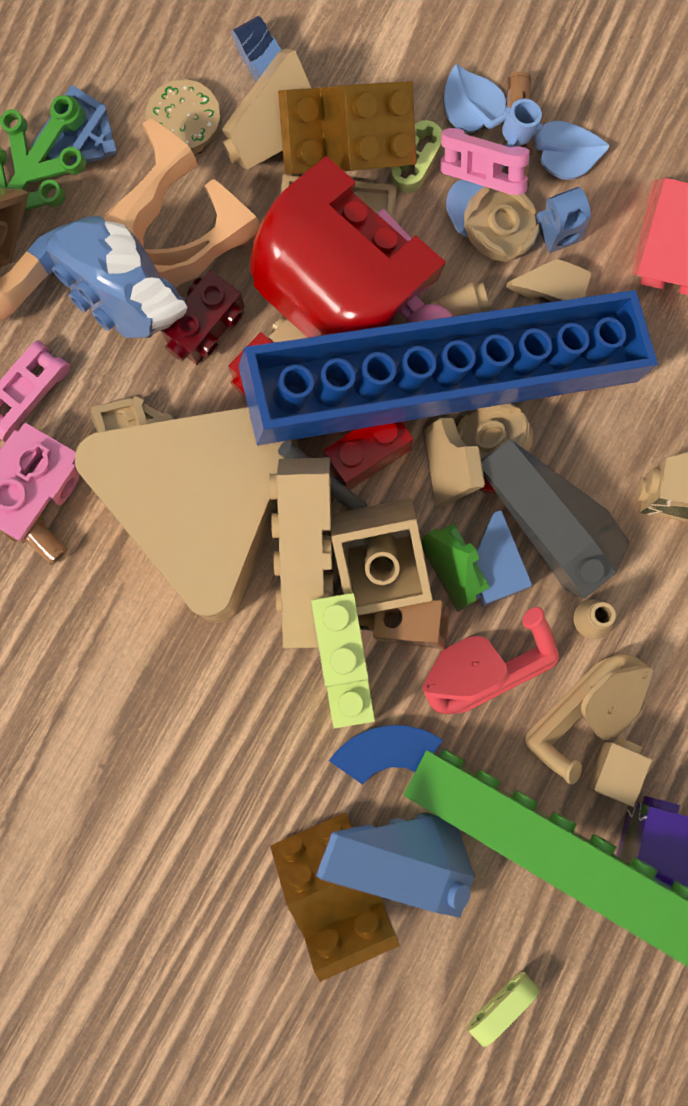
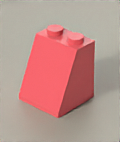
[632,178,688,295]

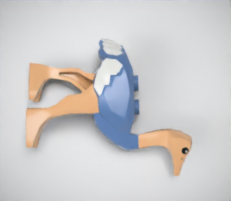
[0,117,260,338]

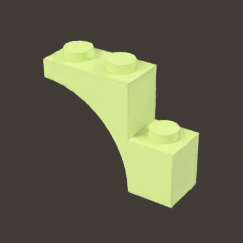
[311,593,375,729]

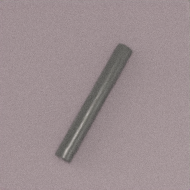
[278,441,367,510]

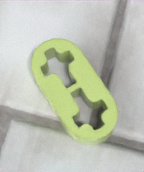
[390,120,442,193]
[467,972,540,1047]

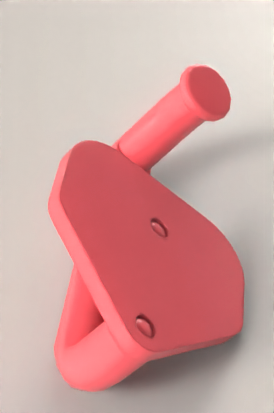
[422,607,559,714]

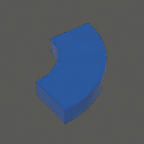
[329,725,443,785]

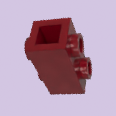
[161,270,245,365]

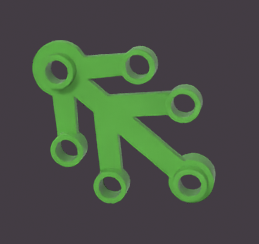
[0,95,86,211]

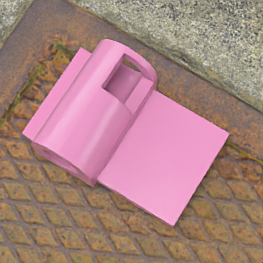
[0,423,79,542]

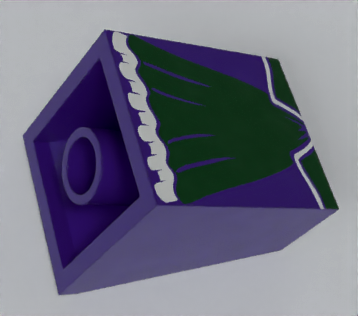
[617,796,688,887]

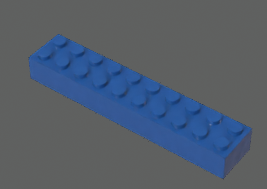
[239,290,658,446]

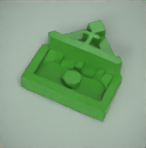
[421,524,490,612]

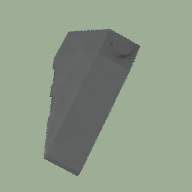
[481,439,629,599]

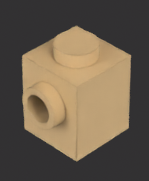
[586,738,652,807]

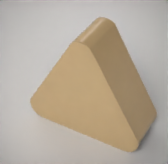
[75,407,299,623]

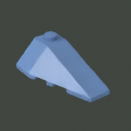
[316,812,475,918]

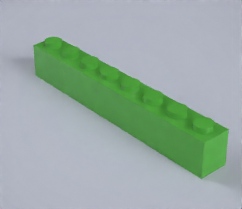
[403,748,688,967]

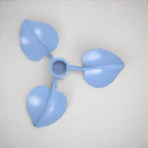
[444,64,609,238]

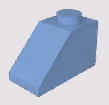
[476,510,532,607]

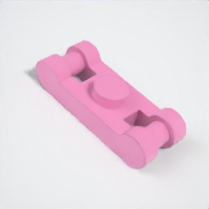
[441,128,529,195]
[0,340,71,442]

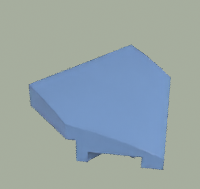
[31,85,117,166]

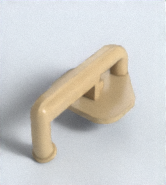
[525,654,653,785]

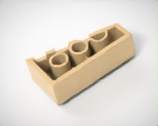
[269,458,334,649]

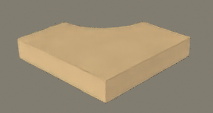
[424,418,485,506]

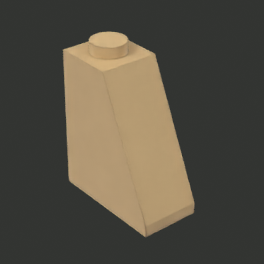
[222,49,311,170]

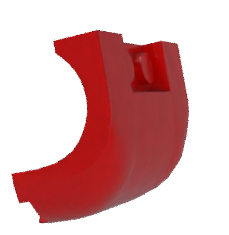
[250,156,446,338]

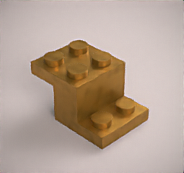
[278,81,417,174]
[270,812,400,982]

